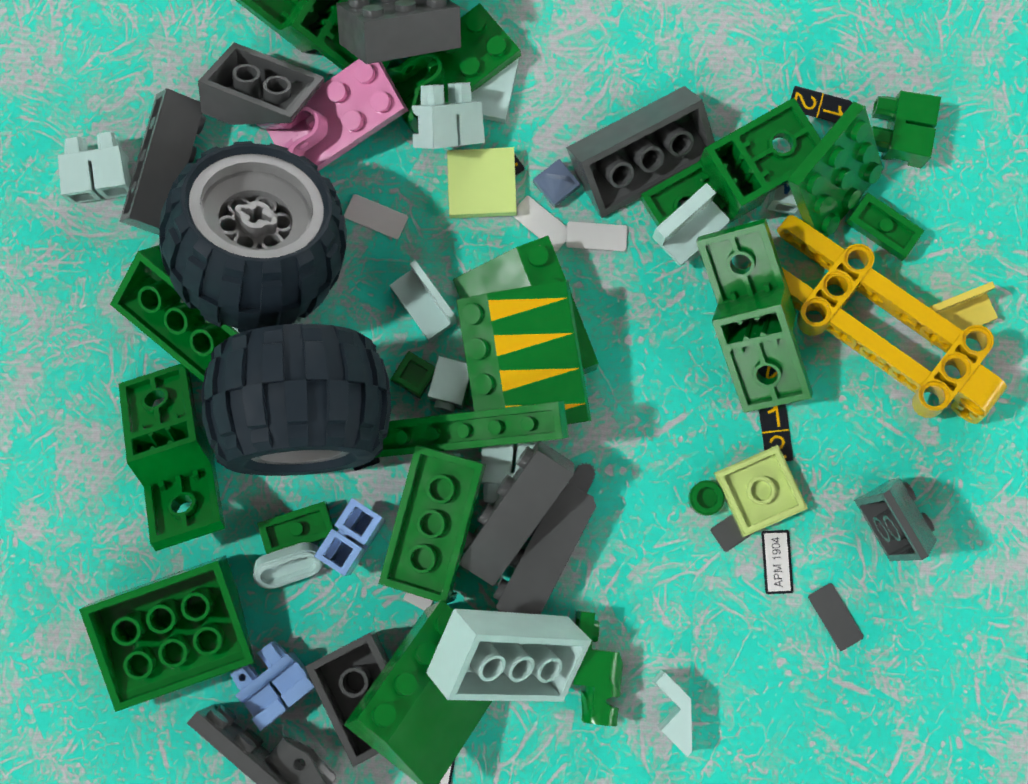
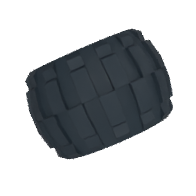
[159,141,347,332]
[201,324,391,476]

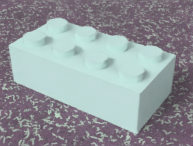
[426,609,592,702]

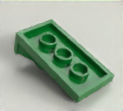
[386,3,521,133]
[378,445,486,604]

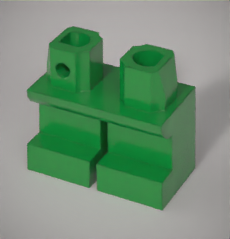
[872,91,941,169]

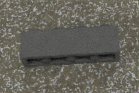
[120,88,206,235]
[459,441,574,586]

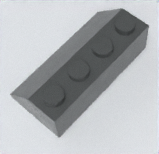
[566,86,715,218]

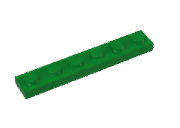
[375,401,569,458]

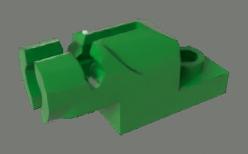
[572,611,623,726]

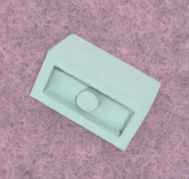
[652,183,730,266]
[389,260,457,342]

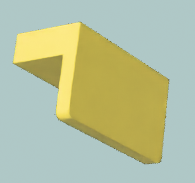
[929,281,998,346]

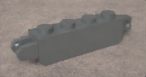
[493,462,596,614]

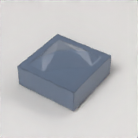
[533,159,580,207]

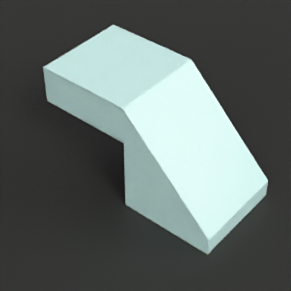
[652,670,692,757]

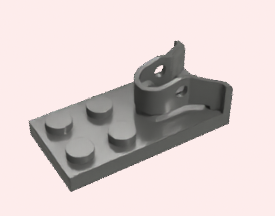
[187,704,336,784]

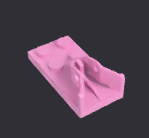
[256,59,409,171]

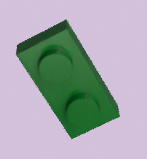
[845,192,924,261]
[257,501,335,554]

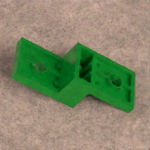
[235,0,391,70]
[640,98,821,227]
[696,218,813,413]
[118,364,225,551]

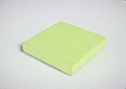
[447,147,517,219]
[713,445,808,537]

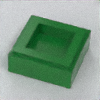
[390,351,436,399]

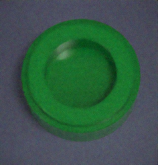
[688,480,725,516]

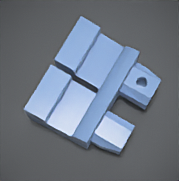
[314,498,386,576]
[230,641,315,731]

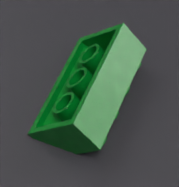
[110,245,238,382]

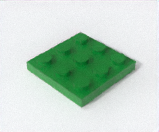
[787,102,883,237]

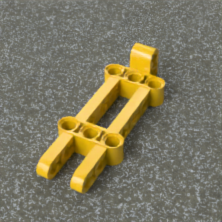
[746,215,1007,424]

